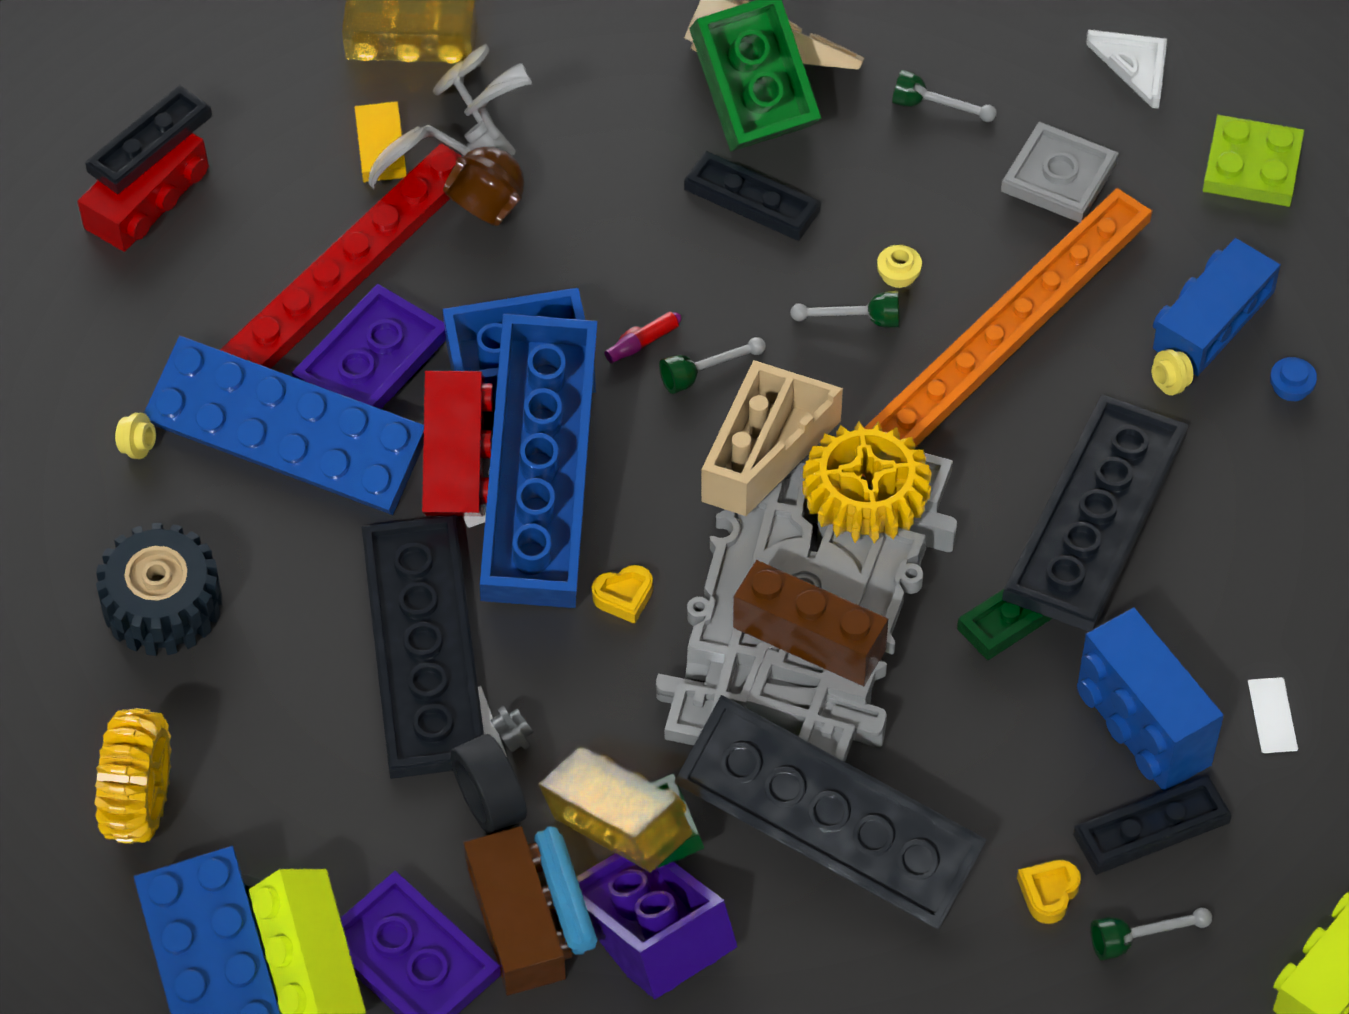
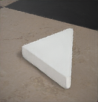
[1086,30,1167,109]

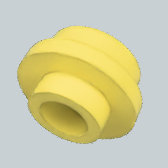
[877,245,922,288]
[1152,349,1194,396]
[115,413,156,459]

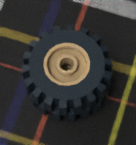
[96,523,222,656]

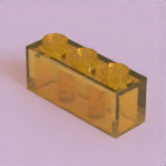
[342,0,477,63]
[538,747,693,873]

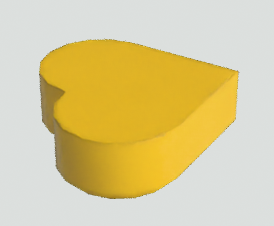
[592,565,653,624]
[1017,860,1081,924]

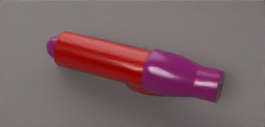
[604,312,682,364]

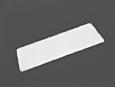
[1248,677,1298,753]

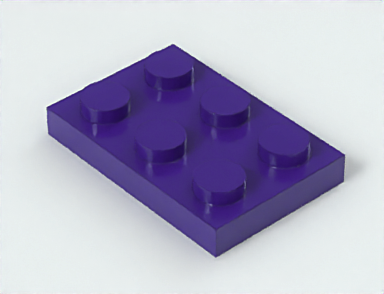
[291,284,446,409]
[340,871,501,1014]

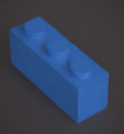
[1153,238,1281,377]

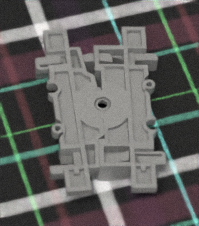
[656,453,957,762]

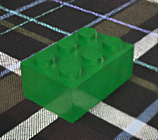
[689,0,821,152]

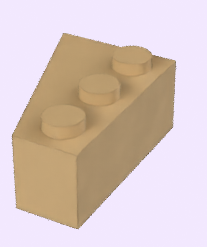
[702,360,843,516]

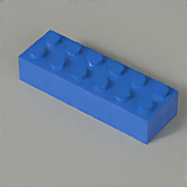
[480,314,597,608]

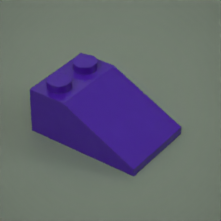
[577,837,738,999]

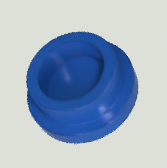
[1270,357,1317,401]

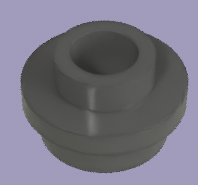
[490,705,533,753]

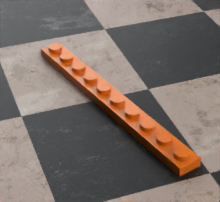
[862,188,1152,477]

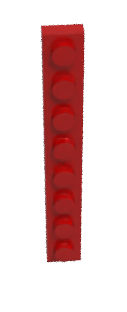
[220,143,461,369]

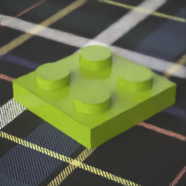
[1202,115,1304,207]

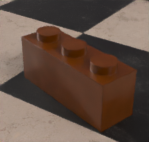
[733,560,889,687]
[463,826,572,996]

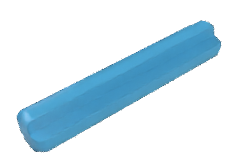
[534,826,597,955]

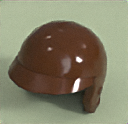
[443,146,525,226]

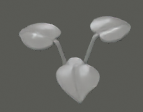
[369,44,532,190]

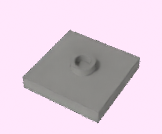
[1001,122,1119,223]

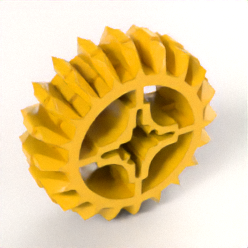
[802,421,931,544]
[94,708,172,844]

